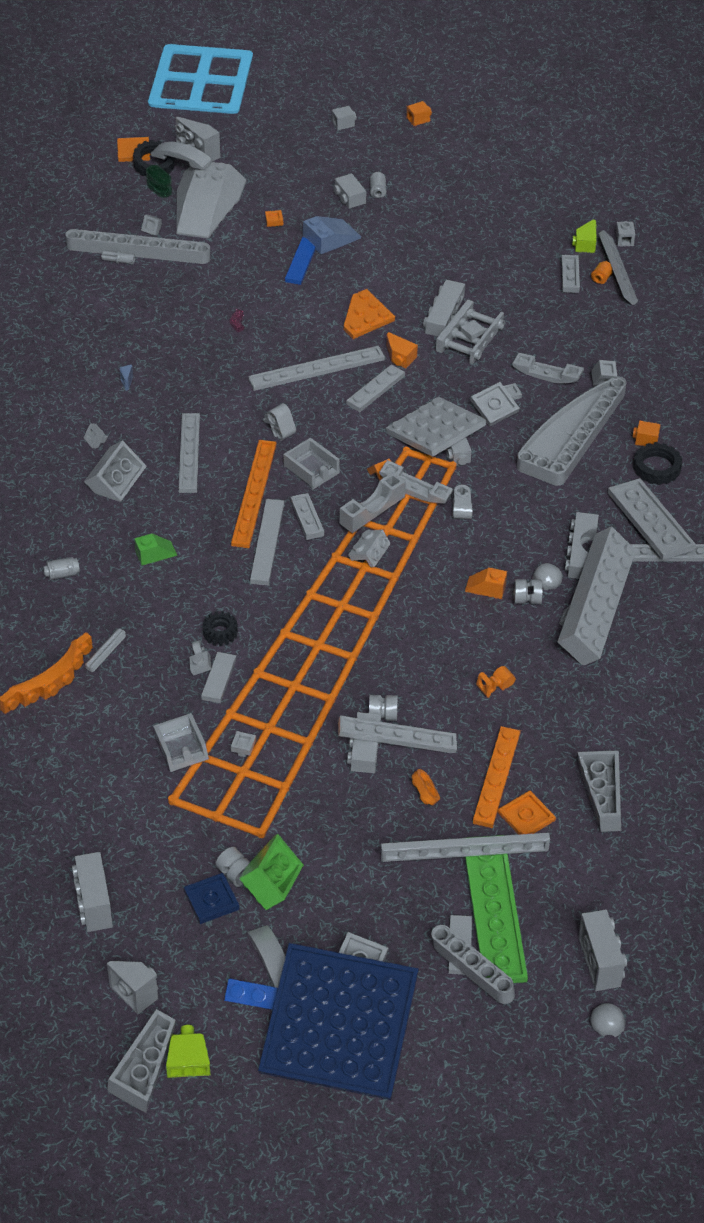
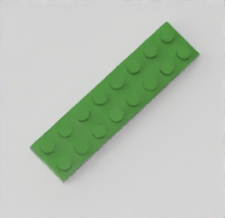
[465,835,528,983]

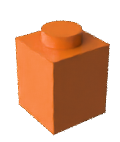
[406,101,432,126]
[633,421,661,446]

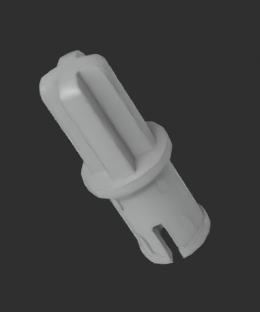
[102,251,135,265]

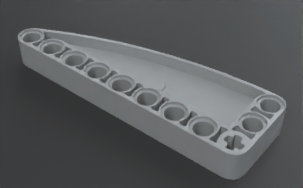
[517,376,627,486]

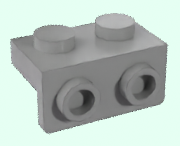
[348,529,390,567]

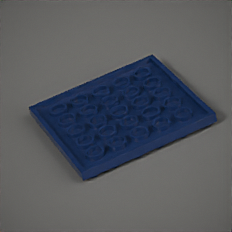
[258,943,419,1100]

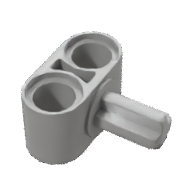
[263,403,296,441]

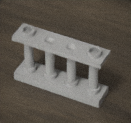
[436,300,505,365]

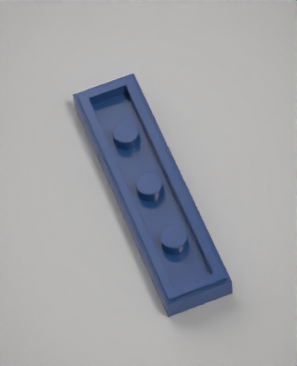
[285,237,315,285]

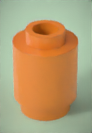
[591,261,613,284]

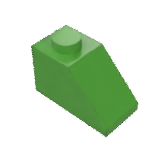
[134,534,177,565]

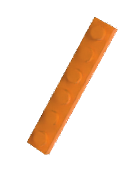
[473,726,520,828]

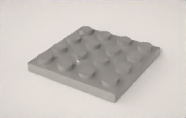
[386,397,486,457]

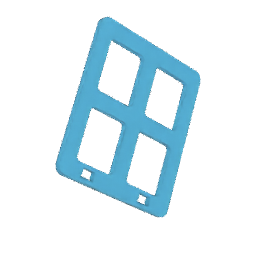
[148,44,253,114]

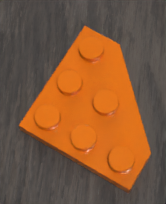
[344,289,395,339]

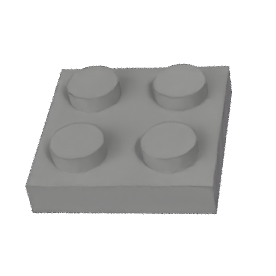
[470,382,520,427]

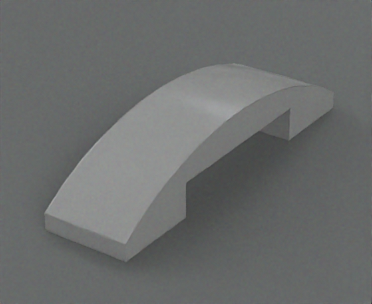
[151,142,212,170]
[513,353,584,383]
[379,460,453,503]
[247,925,286,988]

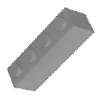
[423,280,465,336]

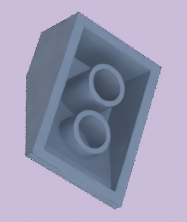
[302,216,361,254]

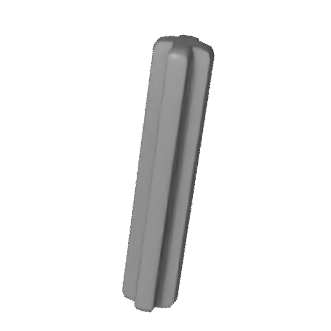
[85,628,126,672]

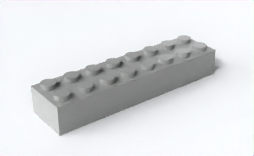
[558,526,636,665]

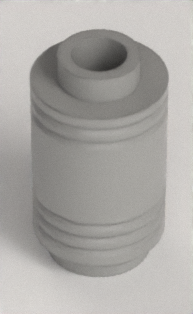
[370,172,386,198]
[43,557,80,580]

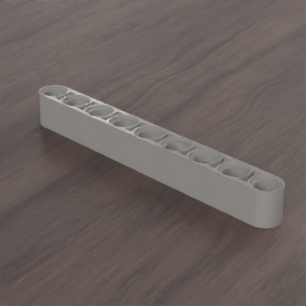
[65,229,210,264]

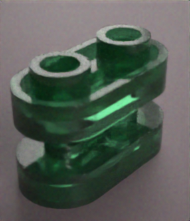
[146,165,172,198]

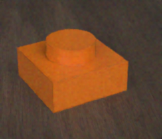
[265,210,283,227]

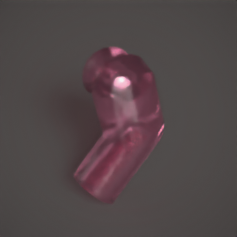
[230,309,244,332]

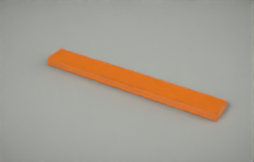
[231,440,277,548]

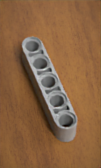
[431,925,515,1004]

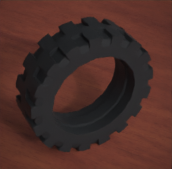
[133,140,175,178]
[633,442,682,485]

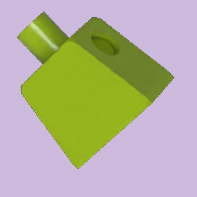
[166,1025,210,1078]

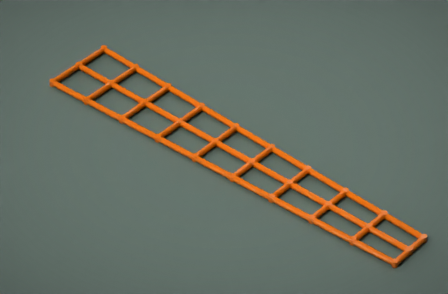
[168,447,456,838]

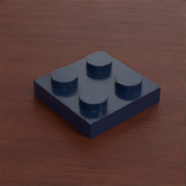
[184,873,240,924]

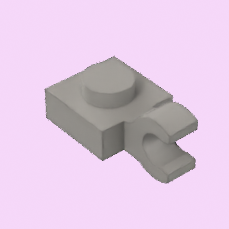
[189,640,211,676]

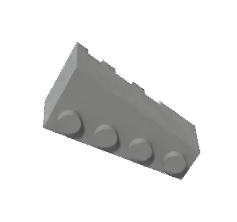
[578,751,621,832]
[107,1009,176,1112]

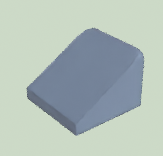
[120,365,133,390]

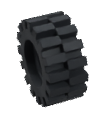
[203,611,238,646]

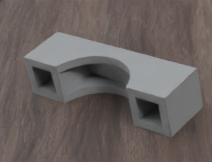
[340,472,406,533]
[565,512,599,579]

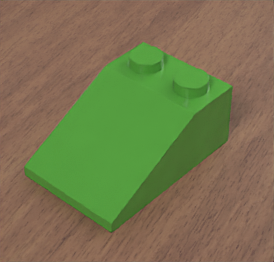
[239,834,303,910]

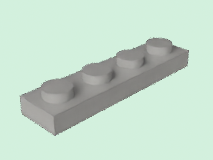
[347,364,405,412]

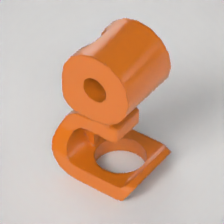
[476,666,516,698]

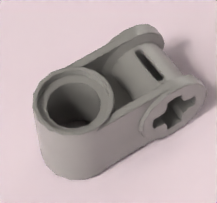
[452,485,472,519]

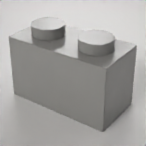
[333,173,366,208]

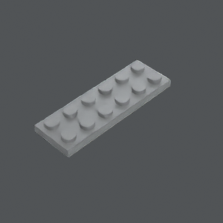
[608,479,696,560]

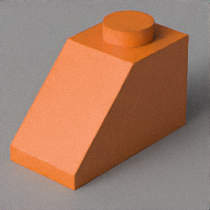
[386,332,418,368]
[465,568,507,599]

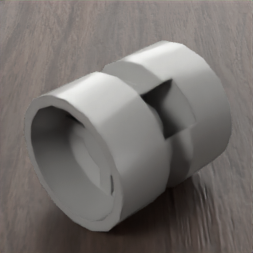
[514,579,542,604]
[369,695,397,721]
[216,847,250,887]

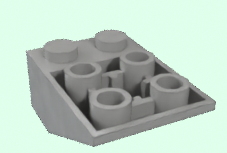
[175,117,220,161]

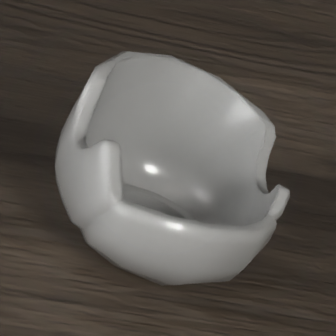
[532,563,563,591]
[590,1003,626,1037]

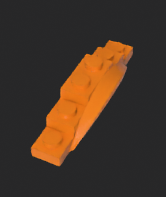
[0,633,93,714]

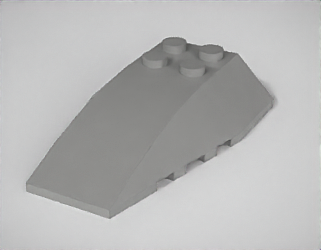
[176,162,246,238]

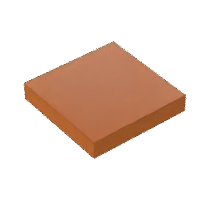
[117,137,150,162]
[498,790,556,835]

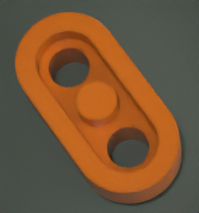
[412,769,440,805]

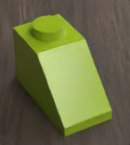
[572,220,596,253]

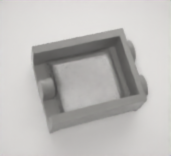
[283,438,340,490]
[153,713,209,772]

